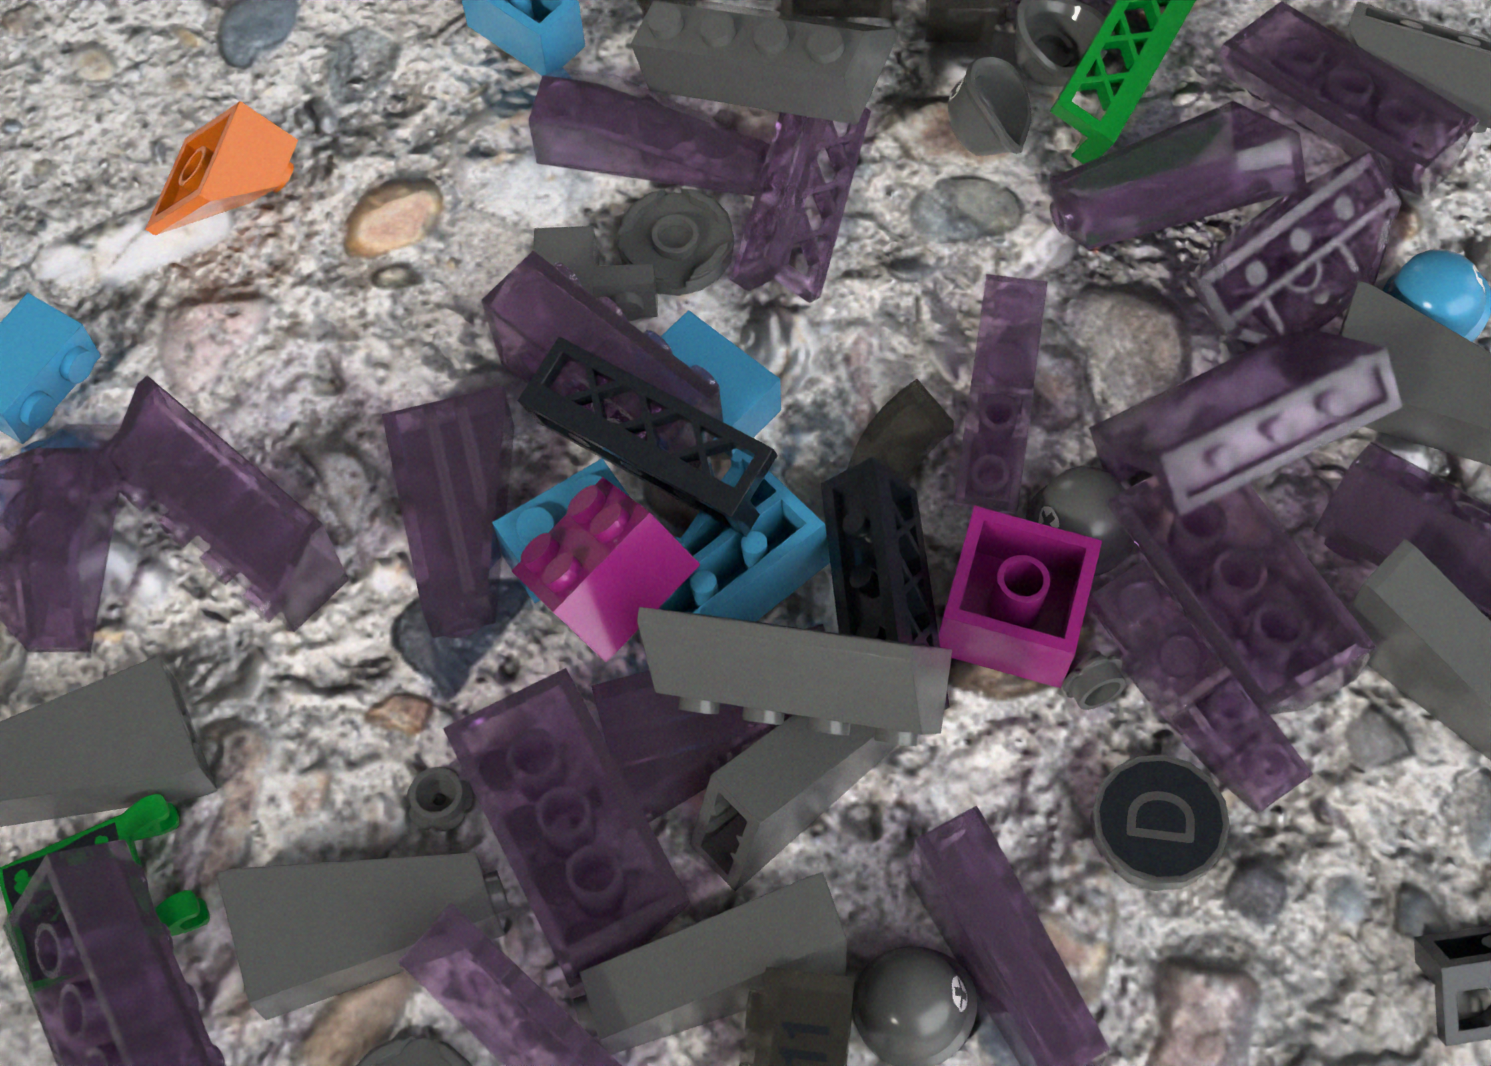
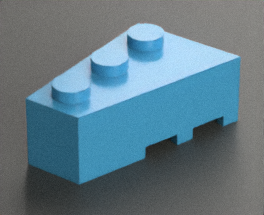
[659,449,830,622]

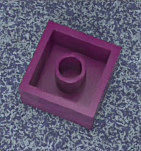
[511,477,701,663]
[938,505,1102,689]

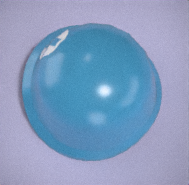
[1382,249,1491,342]

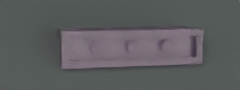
[730,107,871,303]
[397,903,622,1066]

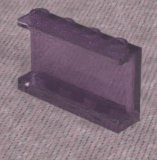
[1089,326,1403,516]

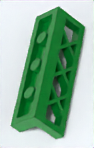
[1050,0,1196,168]

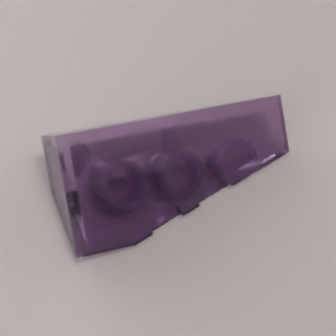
[528,68,771,197]

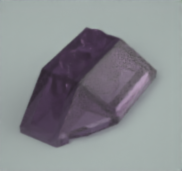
[1190,150,1402,354]
[0,424,130,653]

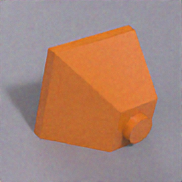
[145,101,298,235]

